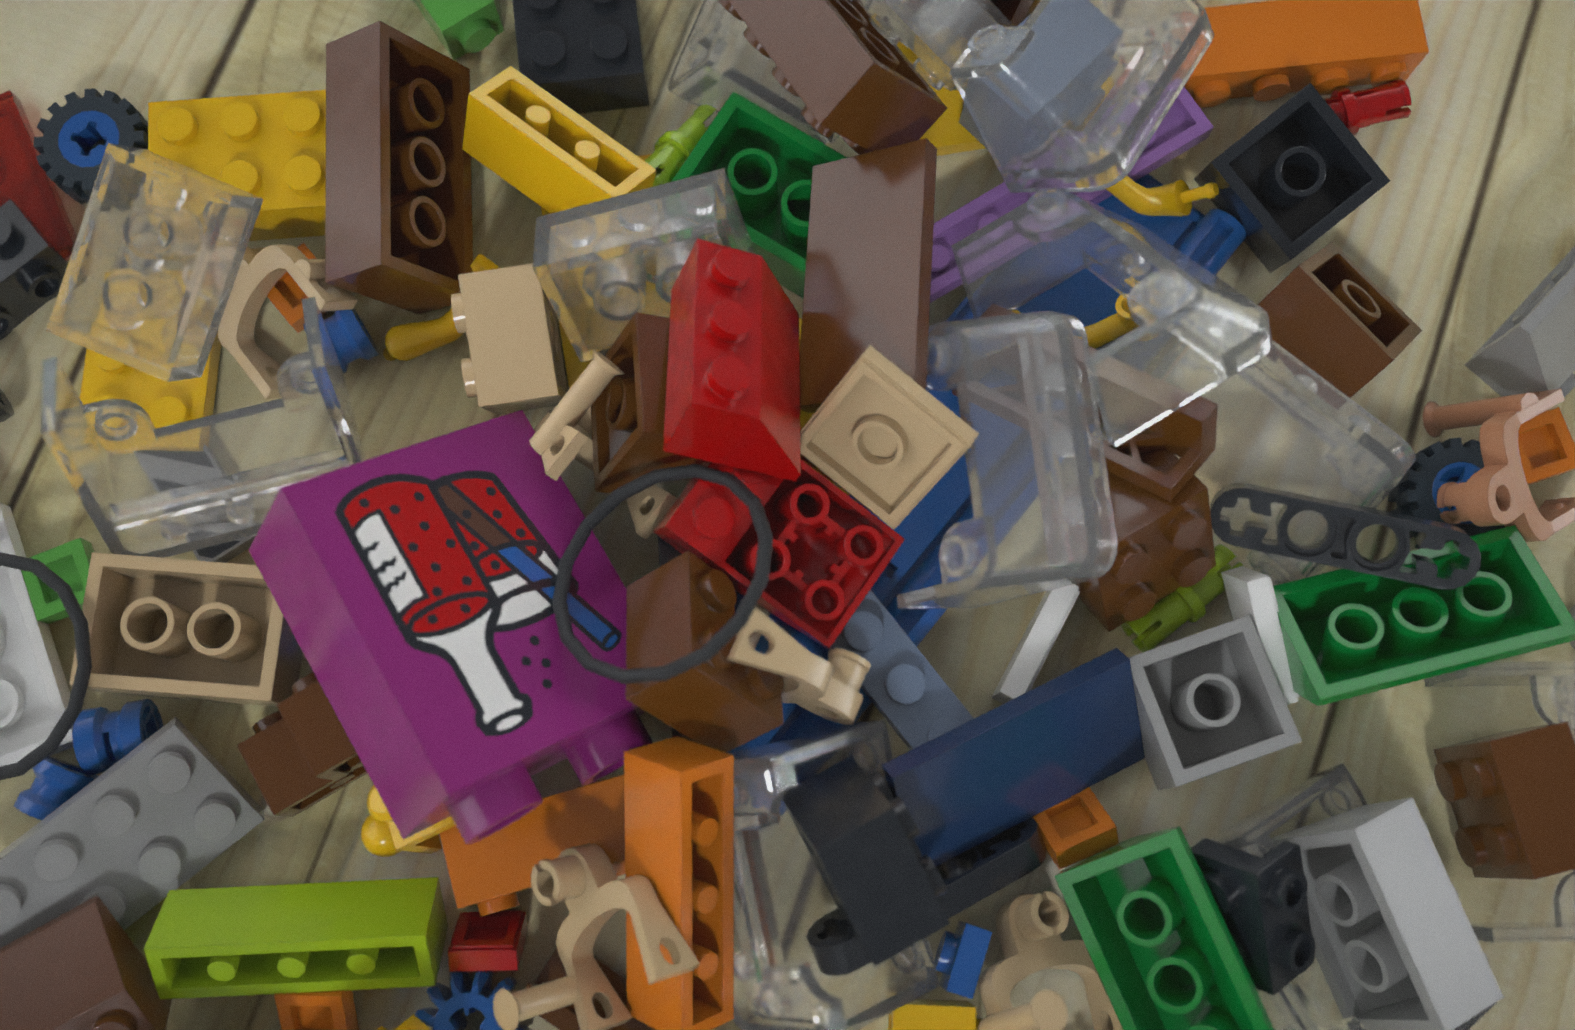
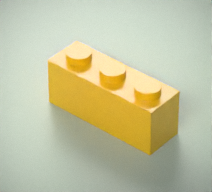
[462,66,657,253]

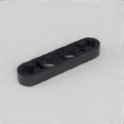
[1210,483,1481,589]
[806,818,1047,976]

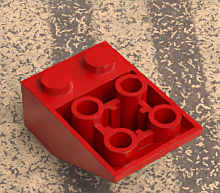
[653,460,905,649]

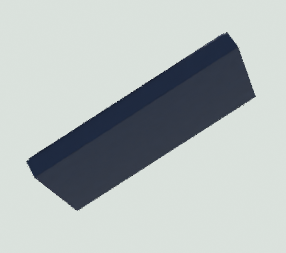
[882,648,1145,867]

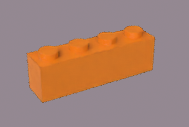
[1163,0,1429,108]
[624,736,734,1030]
[439,774,625,917]

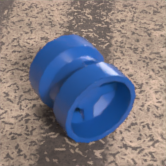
[72,699,163,775]

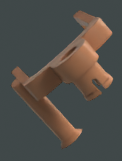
[1422,388,1575,542]

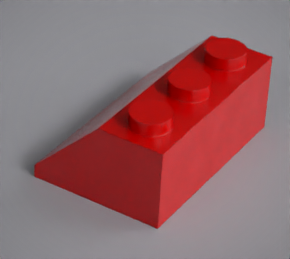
[663,238,801,481]

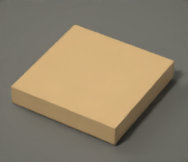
[800,345,979,530]

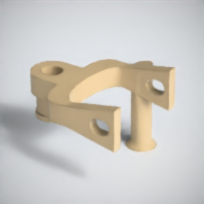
[202,242,358,399]
[529,349,677,540]
[727,604,871,725]
[493,843,700,1030]
[978,891,1123,1030]

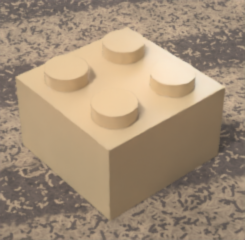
[451,263,569,414]

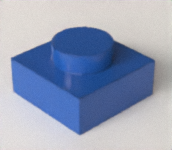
[933,920,992,999]

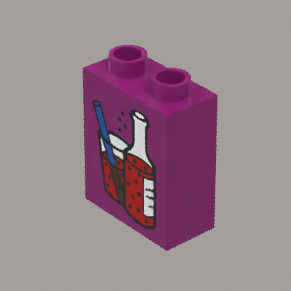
[249,410,654,845]

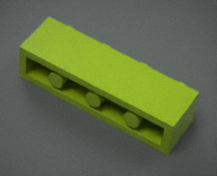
[144,877,448,1000]

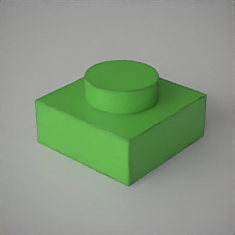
[21,538,94,624]

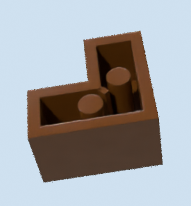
[626,550,784,752]
[237,672,367,817]

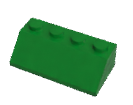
[1273,525,1575,706]
[1054,826,1275,1030]

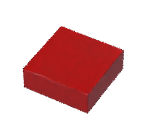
[447,911,528,972]

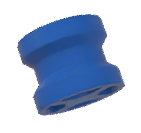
[303,308,380,378]
[13,756,98,820]

